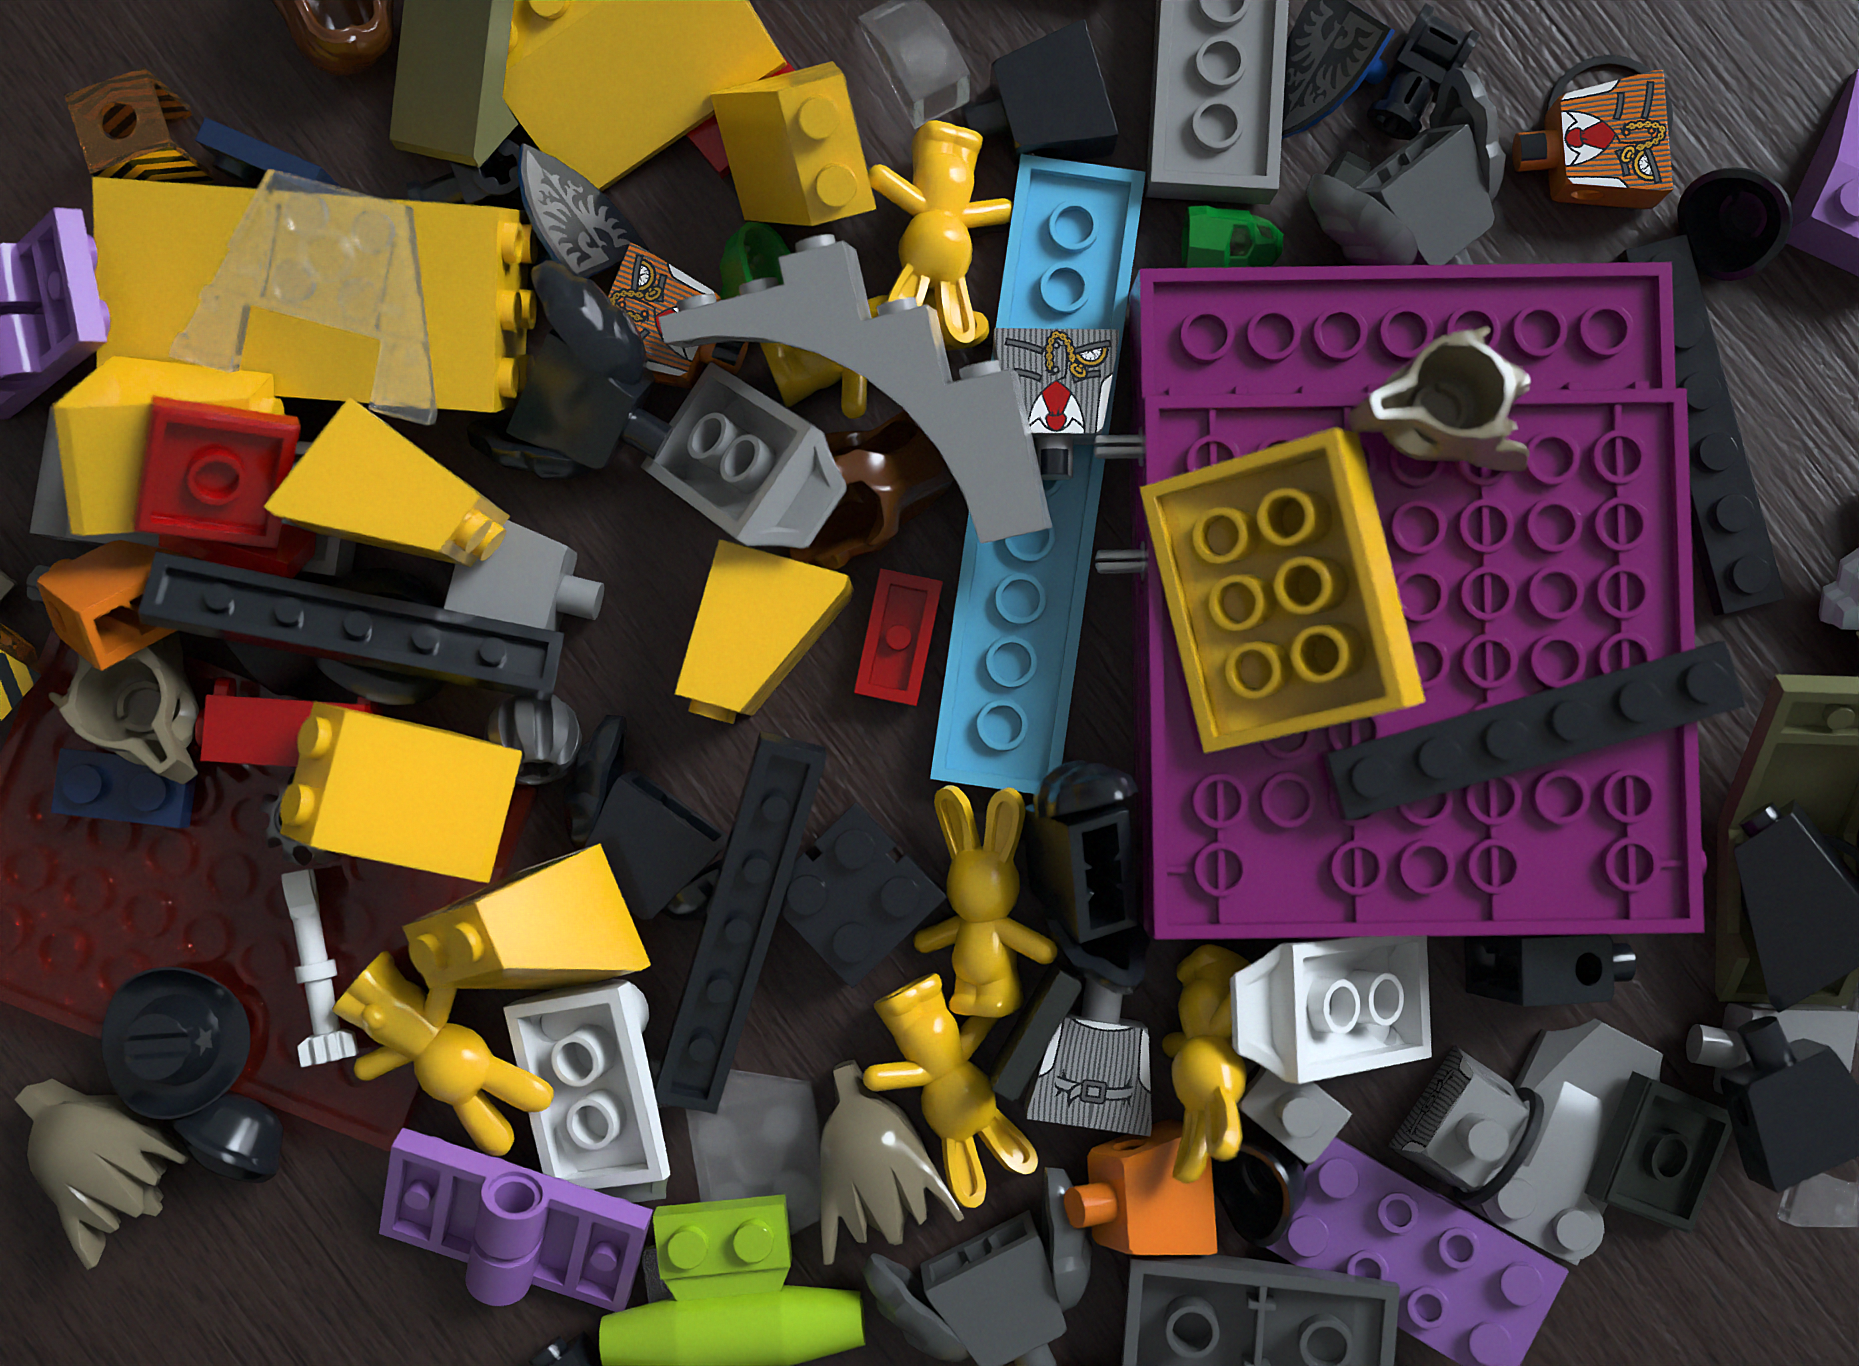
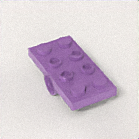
[0,208,110,419]
[379,1128,653,1312]
[1266,1136,1568,1366]

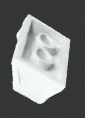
[1230,936,1432,1084]
[503,979,670,1203]

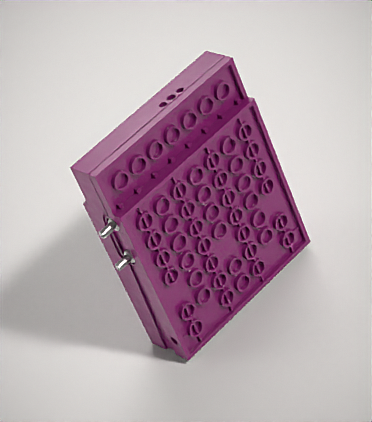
[1094,262,1707,939]

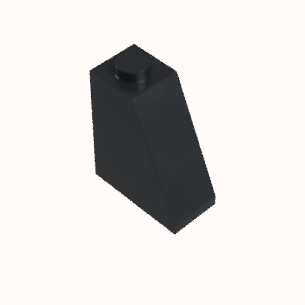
[1734,799,1859,1014]

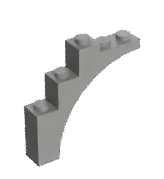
[658,235,1052,544]

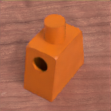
[37,540,192,671]
[1064,1119,1218,1255]

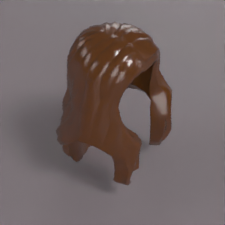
[271,0,394,75]
[790,410,955,570]

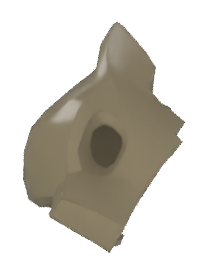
[1348,326,1530,471]
[49,631,200,785]
[820,1060,964,1265]
[15,1078,188,1270]

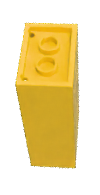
[92,177,538,412]

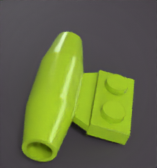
[599,1194,866,1366]

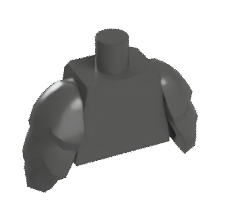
[1305,68,1506,266]
[861,1167,1093,1366]

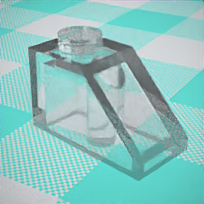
[858,0,971,129]

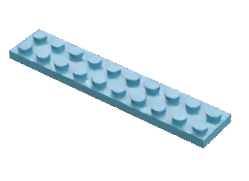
[930,154,1146,794]

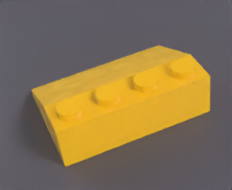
[502,0,787,192]
[1140,428,1425,753]

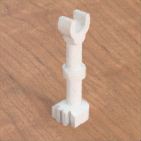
[281,869,359,1067]

